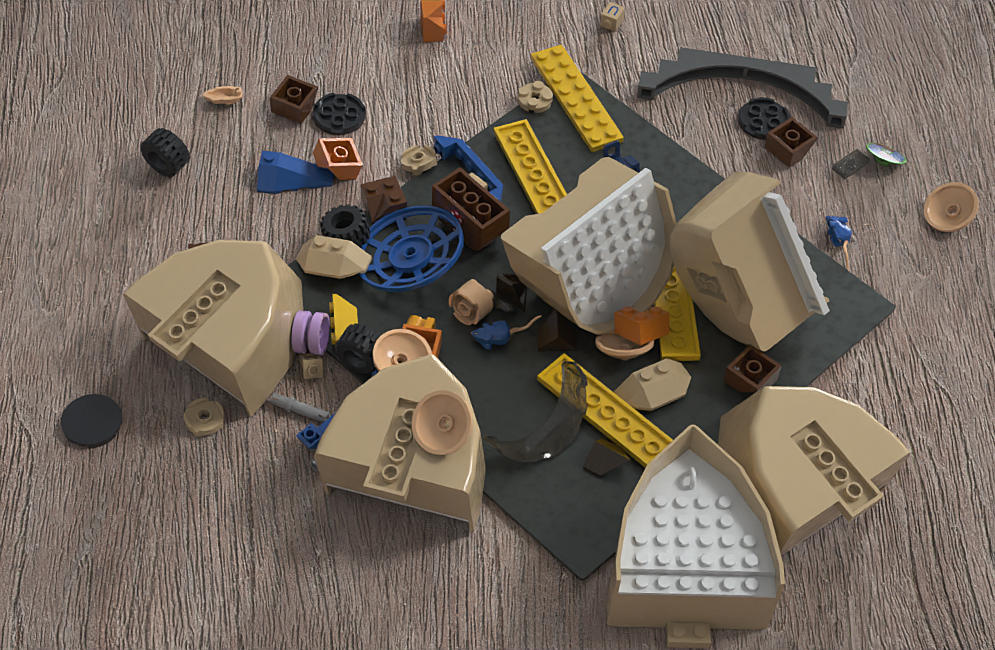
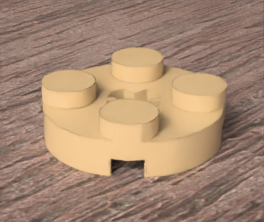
[518,81,553,113]
[401,145,437,175]
[184,398,225,437]

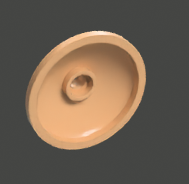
[924,182,979,232]
[372,329,432,372]
[595,332,654,360]
[412,390,473,455]

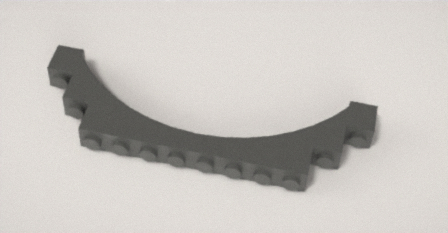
[637,47,848,129]

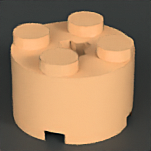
[449,279,494,325]

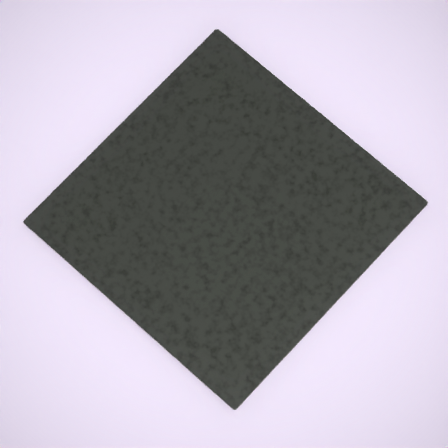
[288,70,895,580]

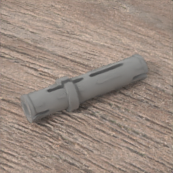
[270,392,330,423]

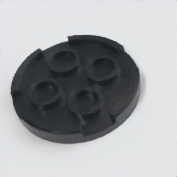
[313,93,366,135]
[738,97,791,140]
[61,394,123,448]

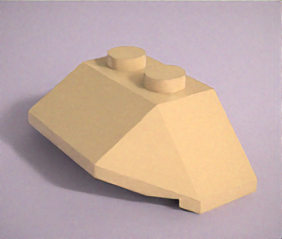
[296,235,372,279]
[614,358,691,411]

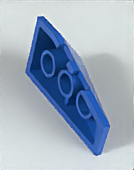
[257,150,334,194]

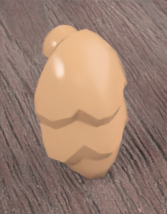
[203,86,243,105]

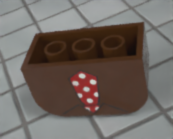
[432,167,510,251]

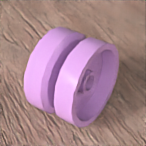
[292,310,330,356]

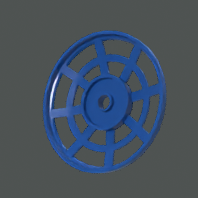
[358,205,464,292]

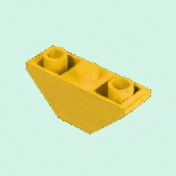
[329,294,358,344]

